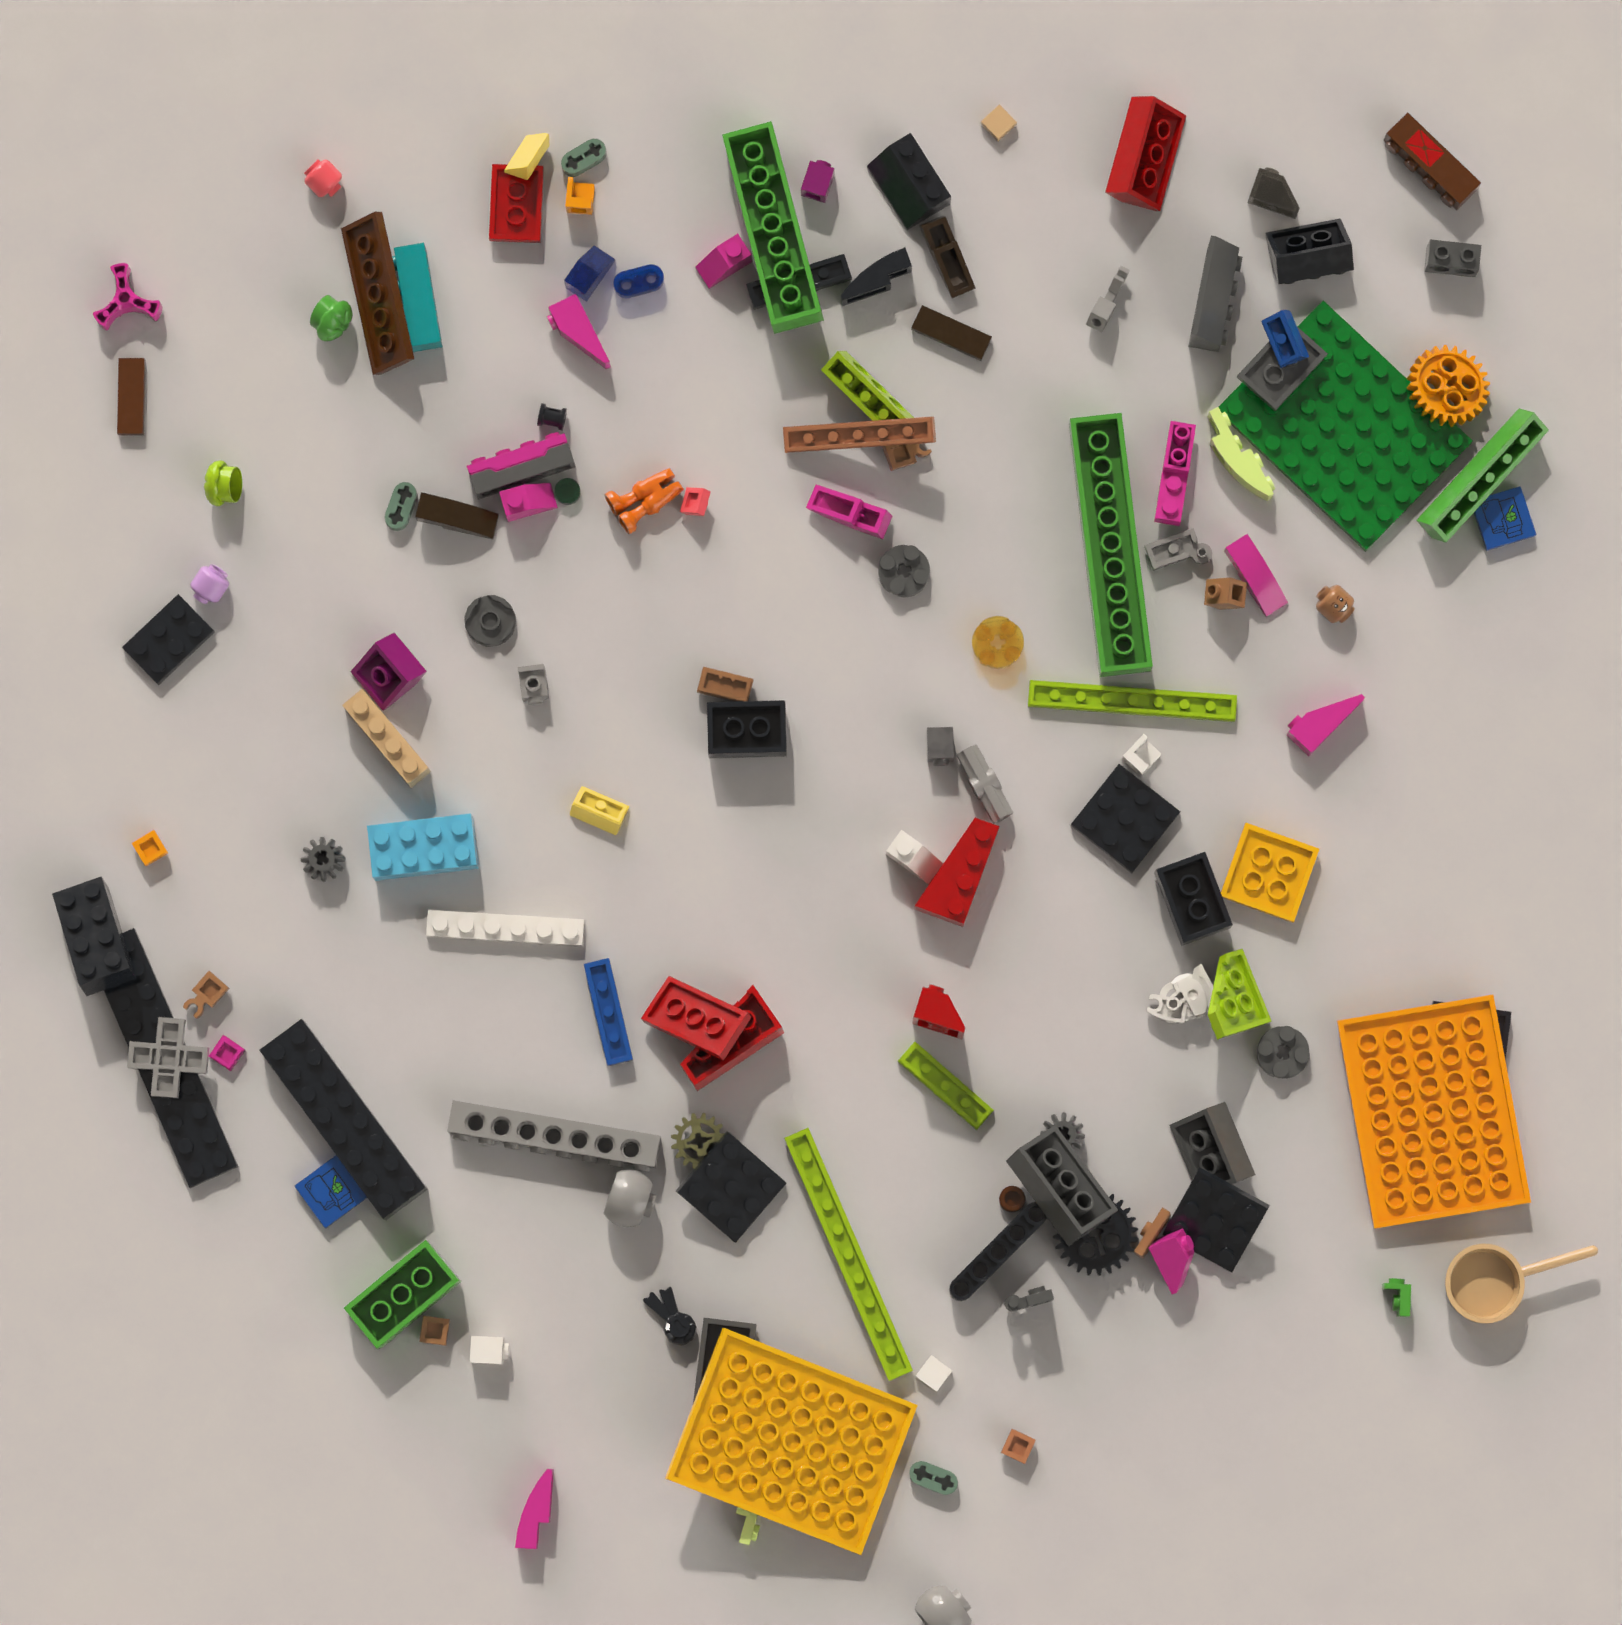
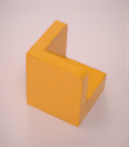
[565,177,595,215]

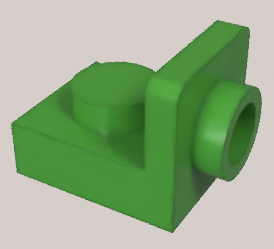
[1382,1278,1411,1317]

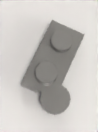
[1144,528,1212,571]

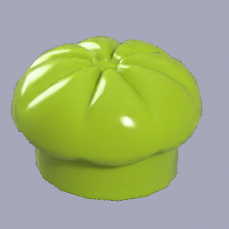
[204,460,243,506]

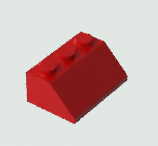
[912,984,965,1040]

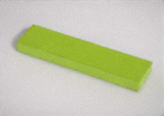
[898,1042,994,1131]

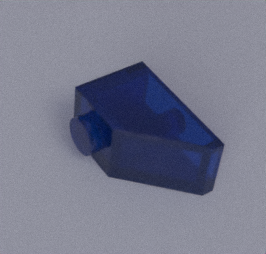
[564,245,616,302]

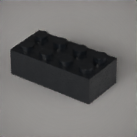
[52,876,136,996]

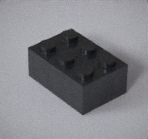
[707,700,787,758]
[1154,852,1233,946]

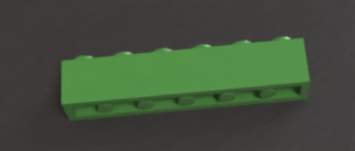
[1416,408,1549,543]

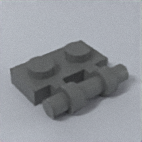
[1004,1286,1054,1312]

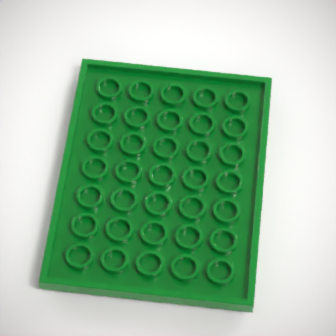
[1219,300,1473,552]

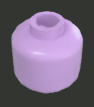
[190,564,229,604]

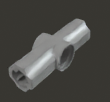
[957,744,1013,824]

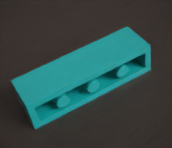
[392,242,443,352]

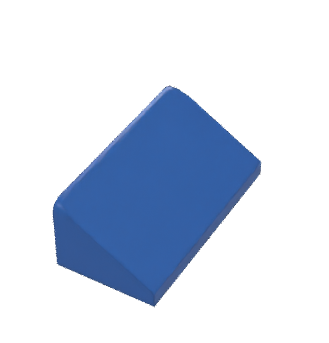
[1261,310,1309,368]

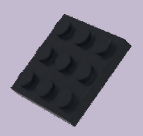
[1070,764,1181,873]
[676,1131,786,1243]
[1162,1167,1270,1272]

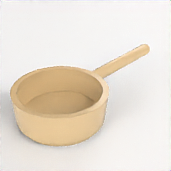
[1445,1244,1598,1323]

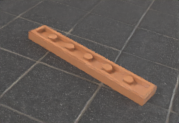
[783,416,936,453]

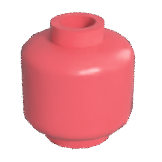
[304,159,342,197]

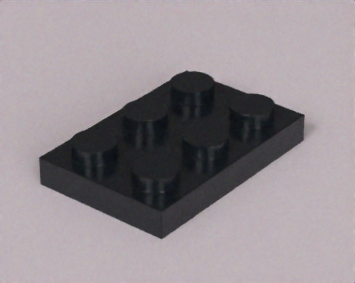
[122,594,215,685]

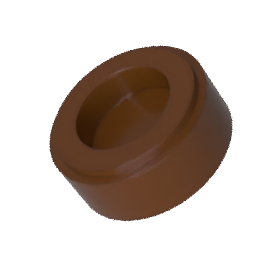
[999,1186,1026,1213]

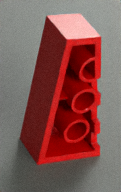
[914,817,1000,927]
[680,985,784,1091]

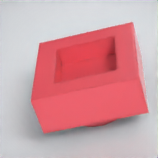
[680,487,711,516]

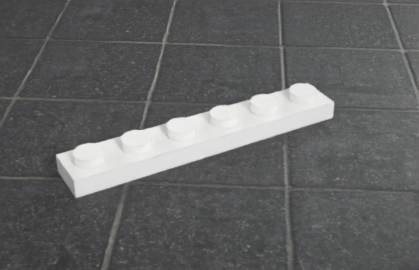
[426,910,585,946]

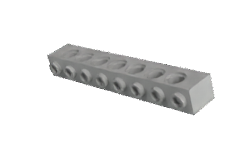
[447,1100,661,1172]

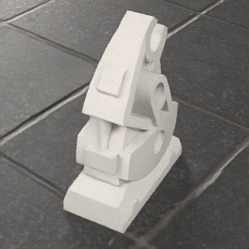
[1146,964,1213,1024]

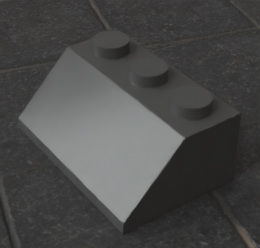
[1169,1102,1256,1185]

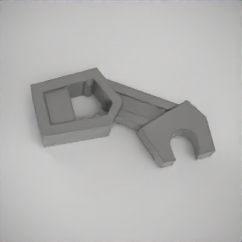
[1086,266,1130,333]

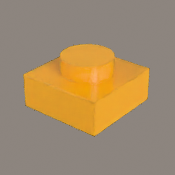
[132,830,168,866]

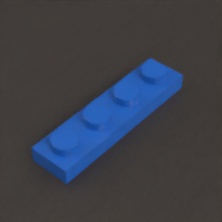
[584,958,633,1066]

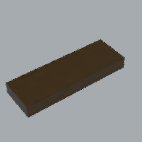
[911,305,992,361]

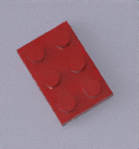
[489,164,544,243]

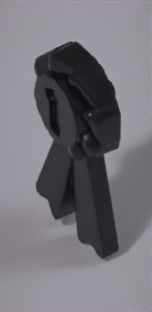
[643,1287,697,1346]

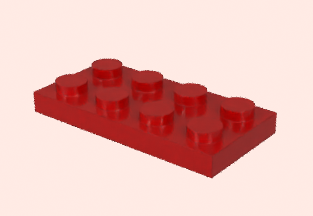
[641,976,752,1061]

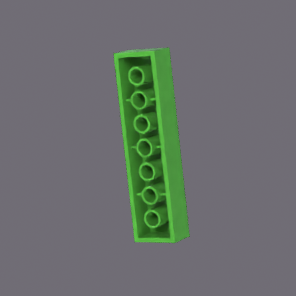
[722,121,824,334]

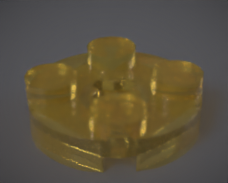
[972,616,1024,669]

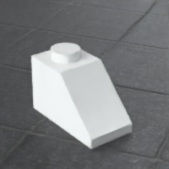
[886,830,943,885]

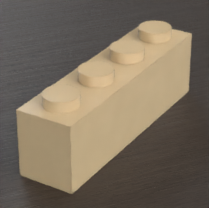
[342,689,431,788]

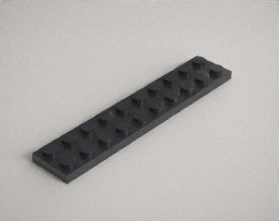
[104,928,239,1188]

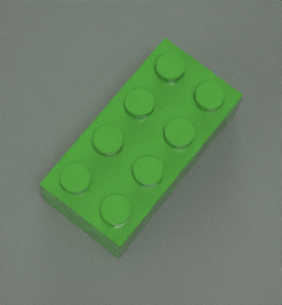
[344,1240,461,1350]

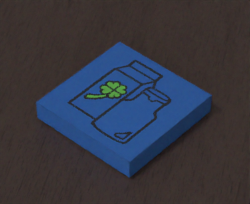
[1474,486,1537,551]
[295,1155,367,1228]

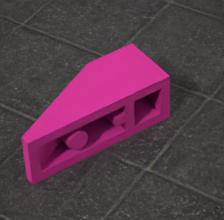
[546,294,611,369]
[1287,694,1365,756]

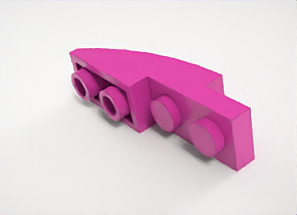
[1154,421,1196,526]

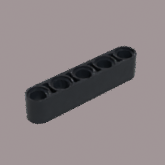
[949,1202,1047,1301]

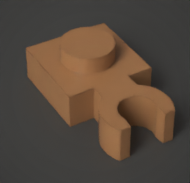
[882,444,932,471]
[183,971,230,1019]

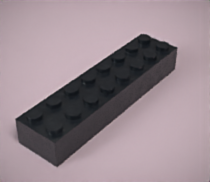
[259,1019,428,1220]

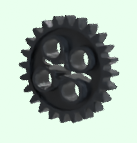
[1052,1194,1138,1276]

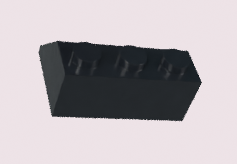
[867,133,951,230]
[1265,218,1354,285]

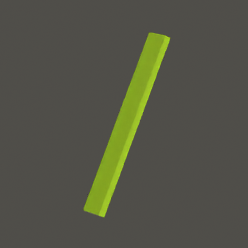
[1028,680,1237,722]

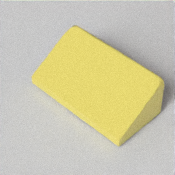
[504,133,550,180]
[570,786,629,835]

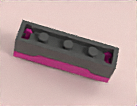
[467,432,576,500]

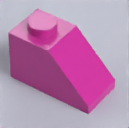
[695,233,752,289]
[499,483,558,522]
[1149,1228,1195,1294]

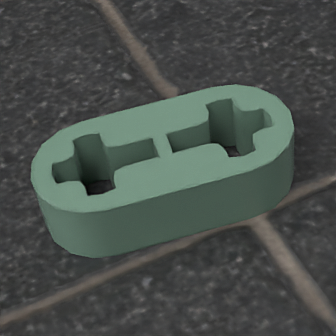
[561,139,606,177]
[385,482,417,531]
[909,1461,958,1495]

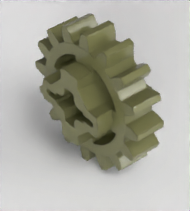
[671,1113,725,1169]

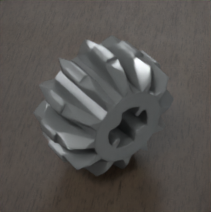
[301,837,346,882]
[1040,1112,1085,1149]

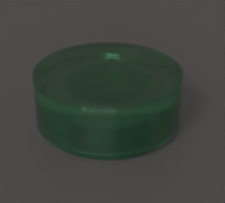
[555,478,581,505]

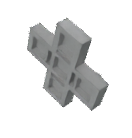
[127,1017,209,1098]

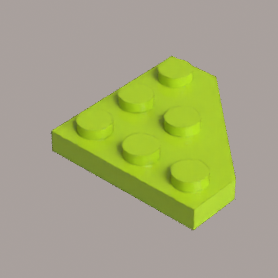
[1208,949,1272,1040]

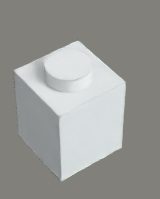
[470,1336,509,1365]

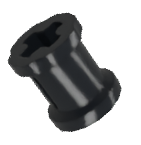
[537,403,567,431]

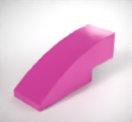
[806,484,893,539]
[1224,534,1288,617]
[515,1469,554,1549]

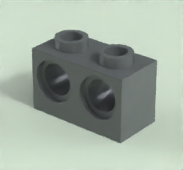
[1424,239,1482,277]

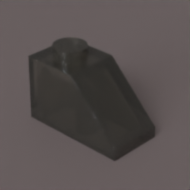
[1247,167,1300,219]

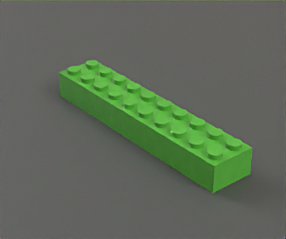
[1069,413,1153,678]

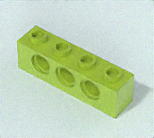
[821,351,914,421]

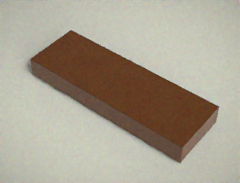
[117,358,146,435]

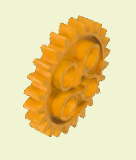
[1407,345,1490,427]

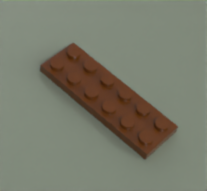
[341,211,414,375]

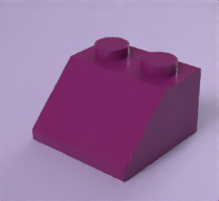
[350,632,427,711]

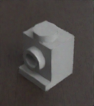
[518,664,549,705]

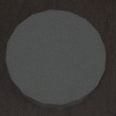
[464,595,516,647]

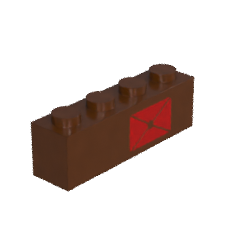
[1384,112,1481,210]

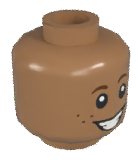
[1316,585,1355,623]

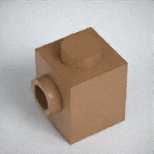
[1204,578,1247,610]

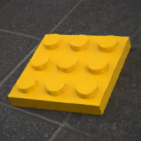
[1221,823,1319,923]

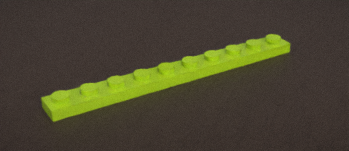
[784,1128,913,1381]

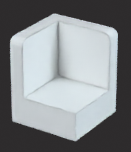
[1121,734,1161,777]

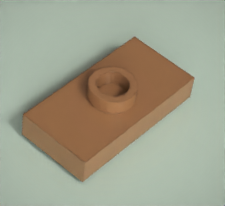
[697,667,754,702]
[1134,1207,1171,1258]

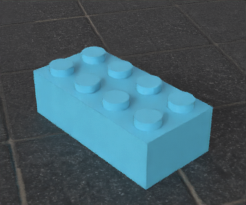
[367,813,479,881]

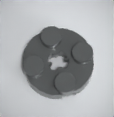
[878,545,930,597]
[1257,1026,1310,1079]

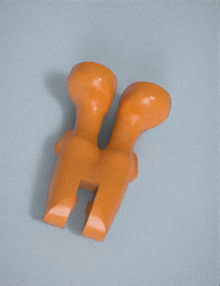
[604,468,684,534]

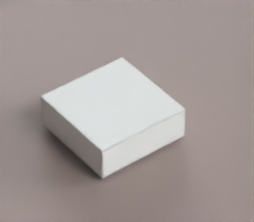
[916,1355,952,1392]

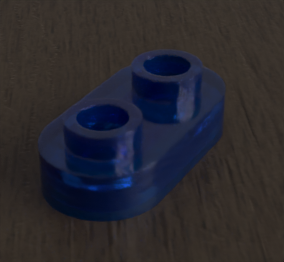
[613,264,664,298]

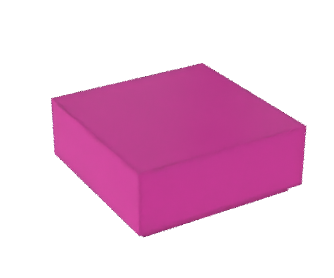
[209,1035,245,1071]

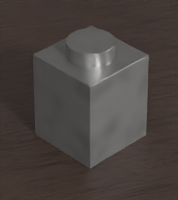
[927,727,954,766]

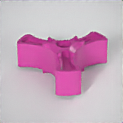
[93,263,163,331]

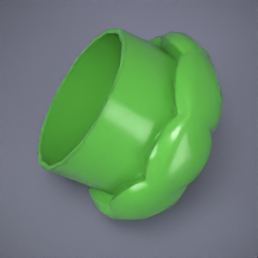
[310,295,353,341]

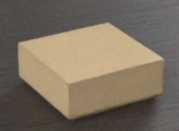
[981,104,1017,141]

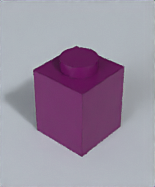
[801,160,835,203]

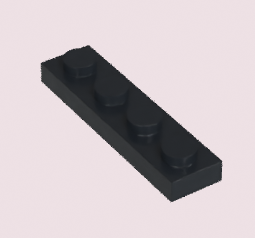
[746,254,852,310]

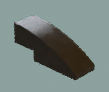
[919,216,976,298]
[415,492,499,539]

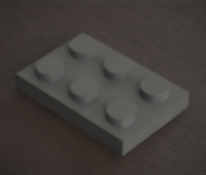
[1237,327,1328,411]

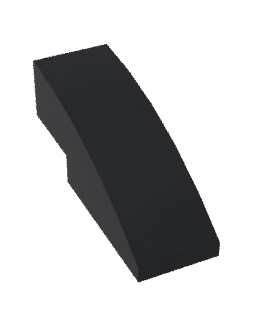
[841,247,912,306]

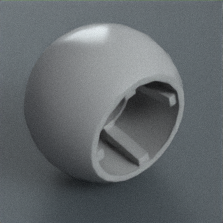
[604,1170,656,1227]
[915,1586,972,1625]

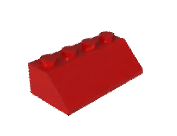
[1105,96,1186,211]

